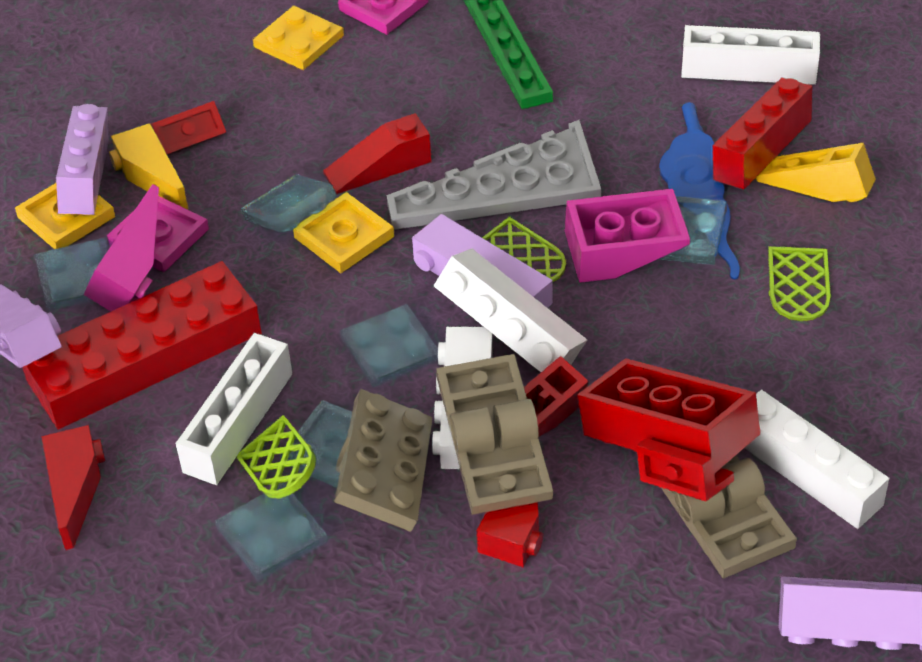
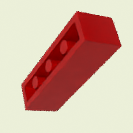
[713,77,812,189]

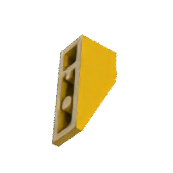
[109,123,189,210]
[756,143,876,202]

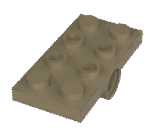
[436,354,553,515]
[334,389,433,532]
[661,455,797,579]

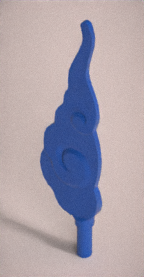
[659,102,740,279]

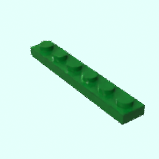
[463,0,553,110]

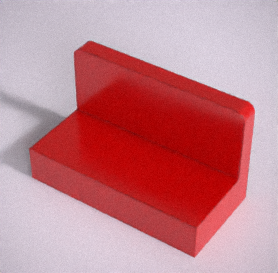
[151,101,226,155]
[636,438,734,502]

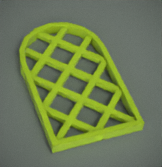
[482,217,566,282]
[768,246,831,321]
[237,415,316,498]

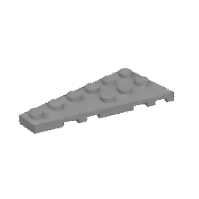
[387,120,601,230]

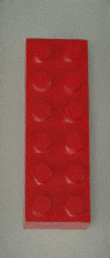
[23,261,262,430]

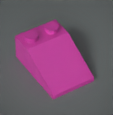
[83,184,159,311]
[565,189,690,283]

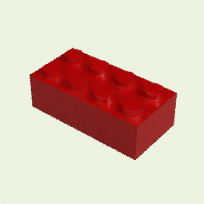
[577,358,761,474]

